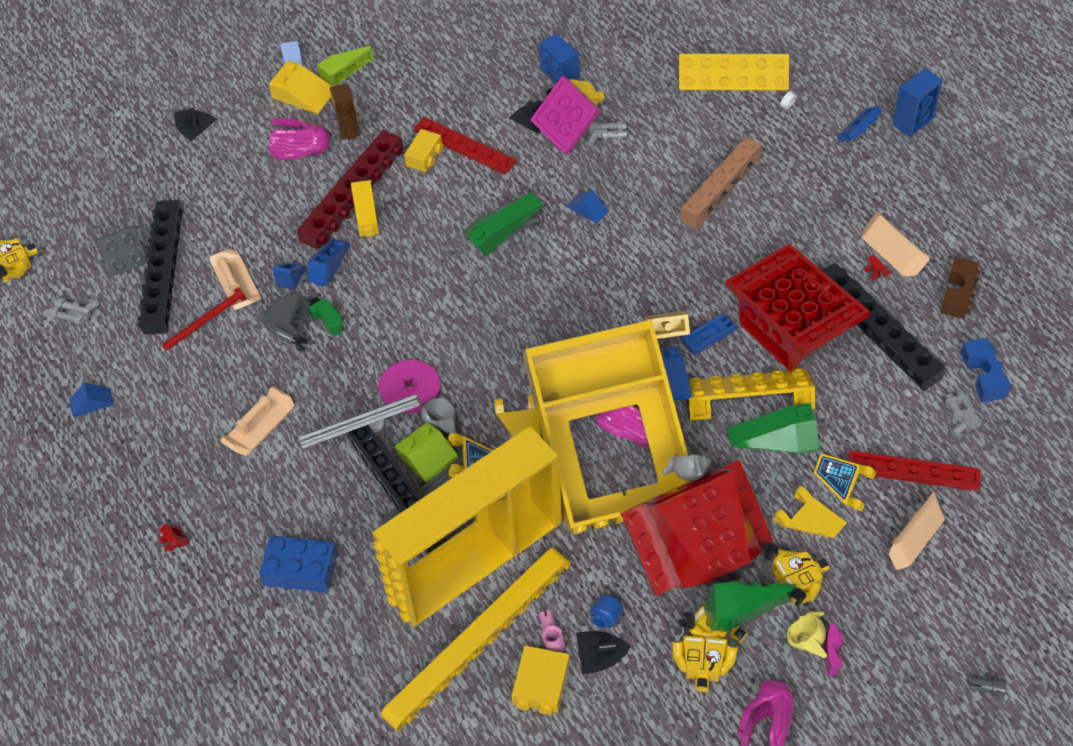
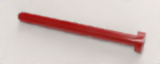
[162,287,246,350]

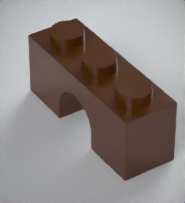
[329,83,360,140]
[940,257,981,319]

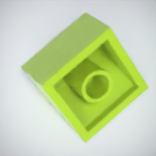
[394,422,459,483]

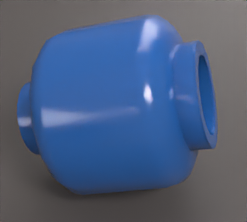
[590,594,623,629]

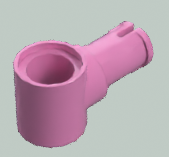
[539,610,566,653]

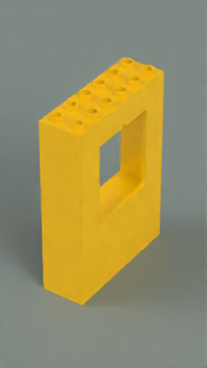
[523,320,689,535]
[372,426,562,627]

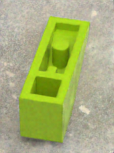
[317,46,374,86]

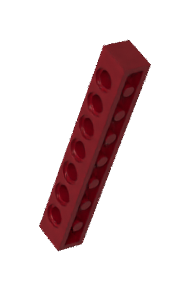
[297,130,403,250]

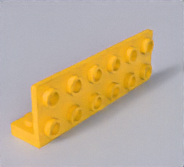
[679,54,789,91]
[688,368,815,421]

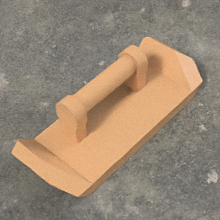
[861,211,930,276]
[209,249,261,310]
[220,386,295,456]
[889,492,945,570]

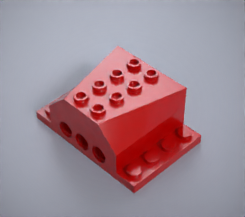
[725,243,870,372]
[620,459,773,596]

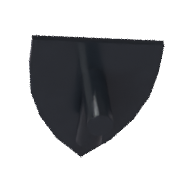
[509,100,544,134]
[174,108,217,141]
[576,631,631,674]

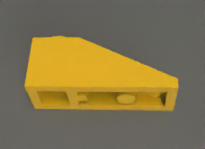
[351,180,379,237]

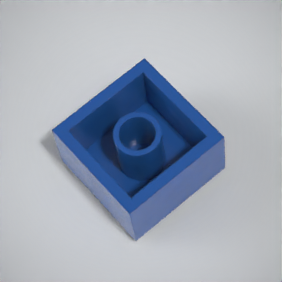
[539,33,580,84]

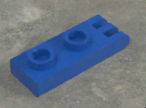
[838,106,882,142]
[682,313,738,355]

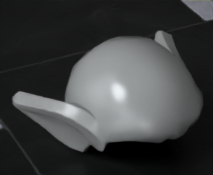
[421,396,457,434]
[662,454,711,481]

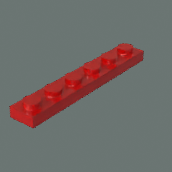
[414,117,516,175]
[848,450,981,491]

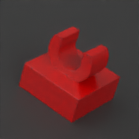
[864,254,891,280]
[159,524,189,551]

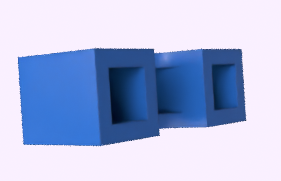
[961,338,1011,403]

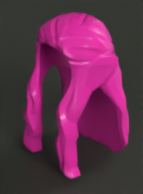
[269,117,330,160]
[595,405,649,447]
[737,680,793,746]

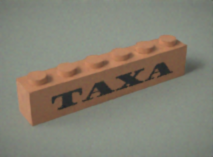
[681,137,762,230]

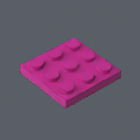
[530,76,601,155]

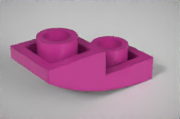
[824,623,843,677]

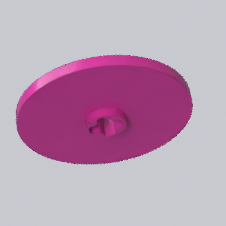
[379,360,440,413]

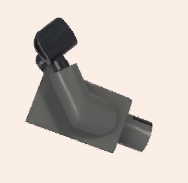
[260,293,320,351]

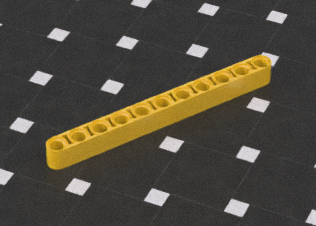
[381,548,571,732]

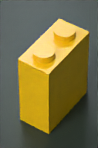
[512,645,570,715]

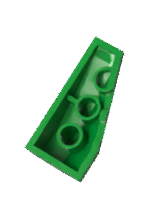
[463,192,544,256]
[726,403,819,454]
[704,581,796,632]

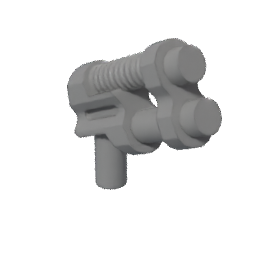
[586,121,627,147]
[48,298,99,326]
[945,391,982,437]

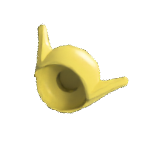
[786,611,827,658]

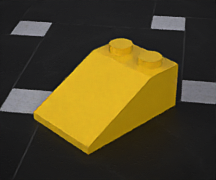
[269,60,333,114]

